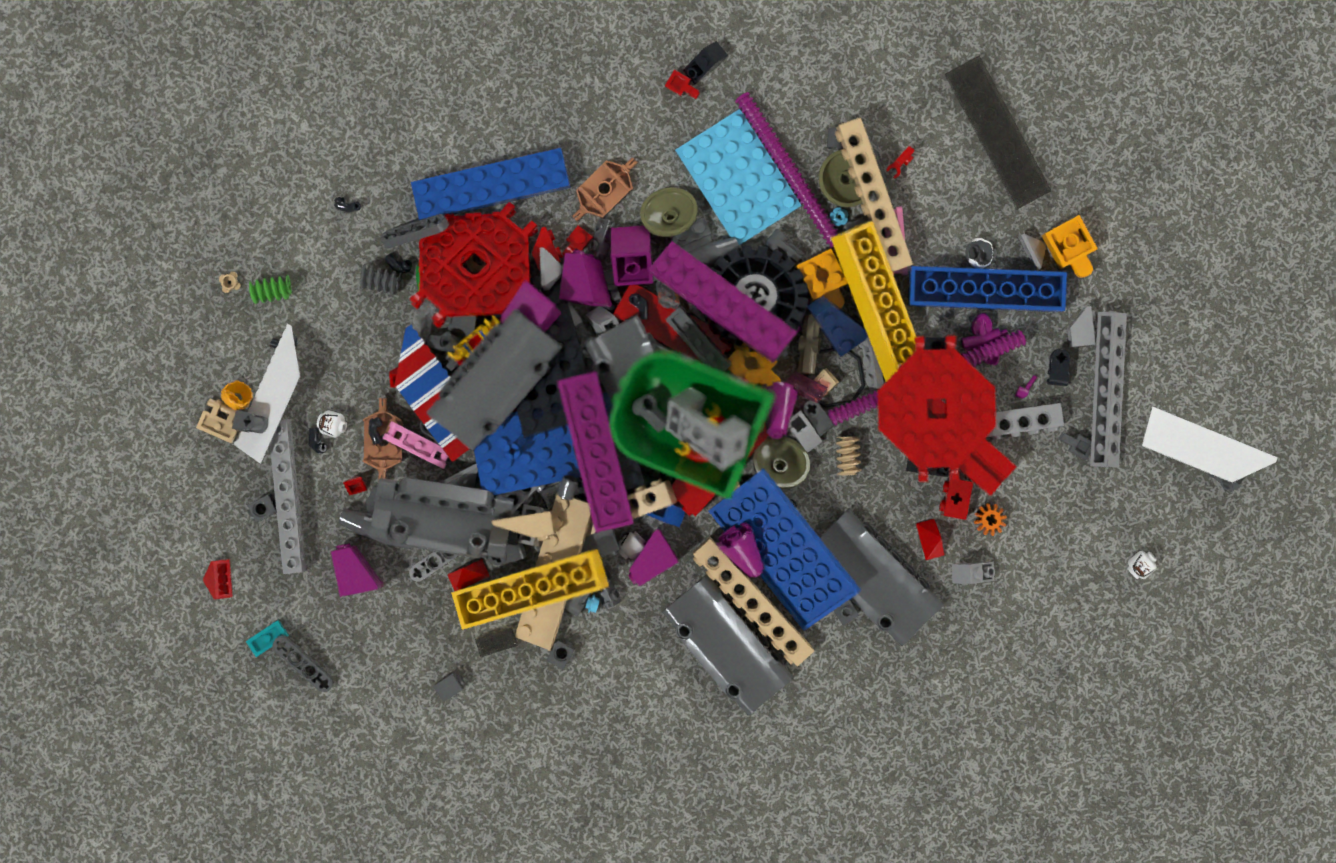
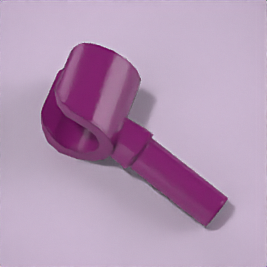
[1015,375,1037,399]

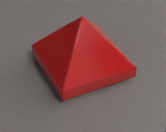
[343,477,367,496]

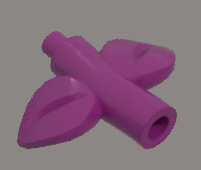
[961,313,1008,366]

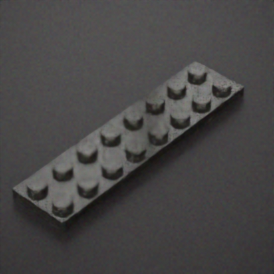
[945,55,1052,210]

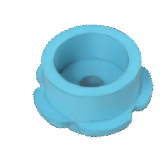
[830,207,848,226]
[585,595,600,613]

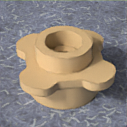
[219,272,241,293]

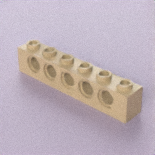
[586,479,677,536]

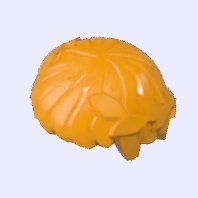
[221,380,253,410]

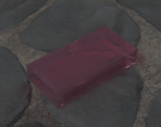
[785,371,828,403]

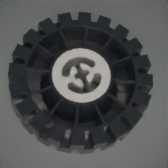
[703,245,808,352]

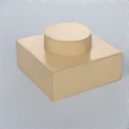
[812,368,839,396]

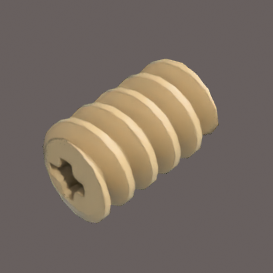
[836,436,861,475]

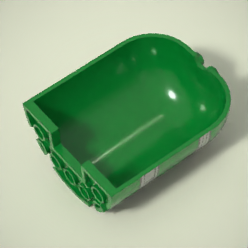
[610,350,775,500]

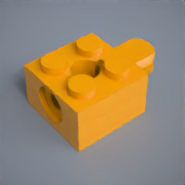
[1041,215,1098,278]
[795,249,848,308]
[728,347,781,386]

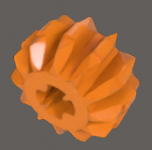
[974,503,1007,536]

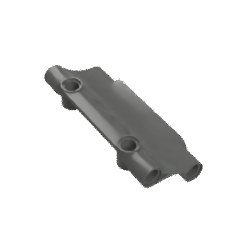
[427,309,562,450]
[584,315,660,406]
[369,478,514,559]
[819,508,944,646]
[662,574,794,716]

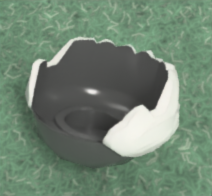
[965,238,993,269]

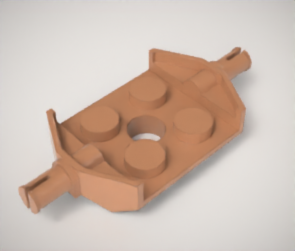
[572,157,637,222]
[363,398,403,479]

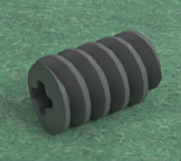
[360,264,402,295]

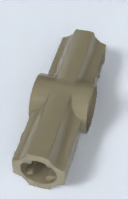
[798,315,821,375]

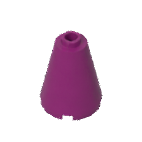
[761,382,798,438]
[716,523,764,578]

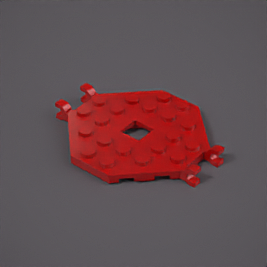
[410,202,538,328]
[877,336,996,482]

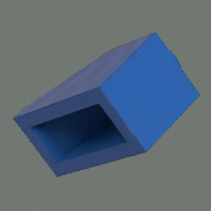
[646,495,685,527]

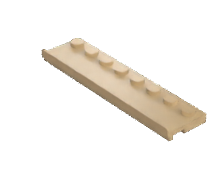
[515,492,592,651]

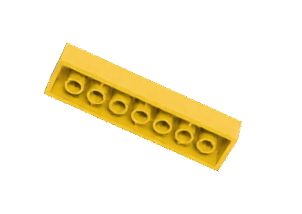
[831,221,916,381]
[452,549,609,630]

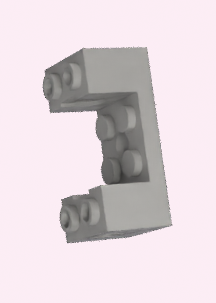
[666,387,749,470]

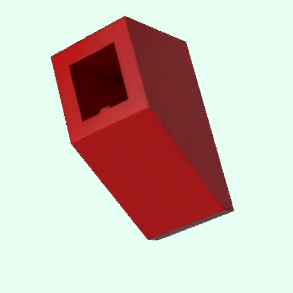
[532,226,563,272]

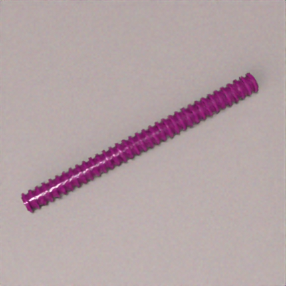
[735,92,841,265]
[828,329,1026,426]

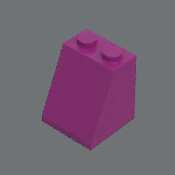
[611,226,653,286]
[559,250,612,307]
[499,281,561,333]
[628,527,679,587]
[331,543,384,597]

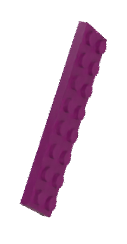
[648,241,797,363]
[558,372,634,533]

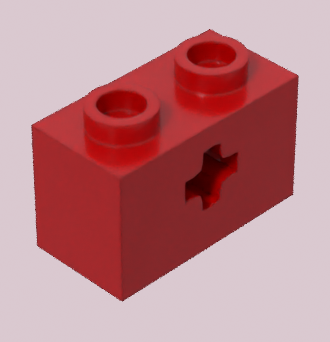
[939,478,973,520]

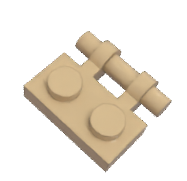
[196,398,238,443]

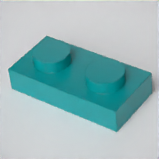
[245,620,289,657]

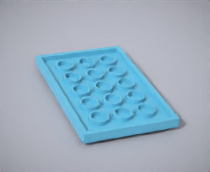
[675,109,802,246]

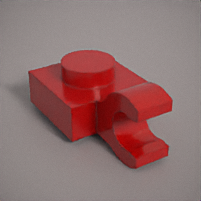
[665,69,700,99]
[886,146,915,179]
[562,225,593,257]

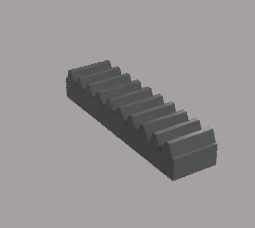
[666,306,732,372]

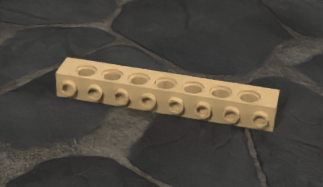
[835,117,913,272]
[693,536,814,667]

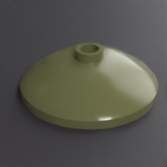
[818,150,873,207]
[640,187,698,237]
[753,437,810,489]

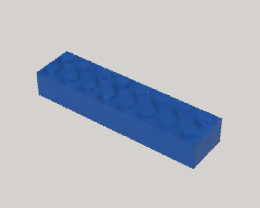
[411,148,571,220]
[908,266,1067,312]

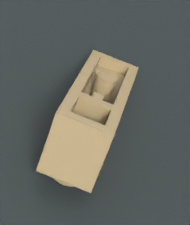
[491,511,554,541]

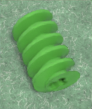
[249,275,292,304]

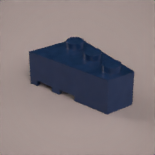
[807,296,868,357]

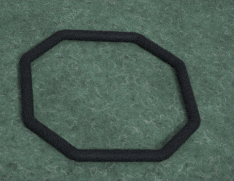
[804,348,865,408]

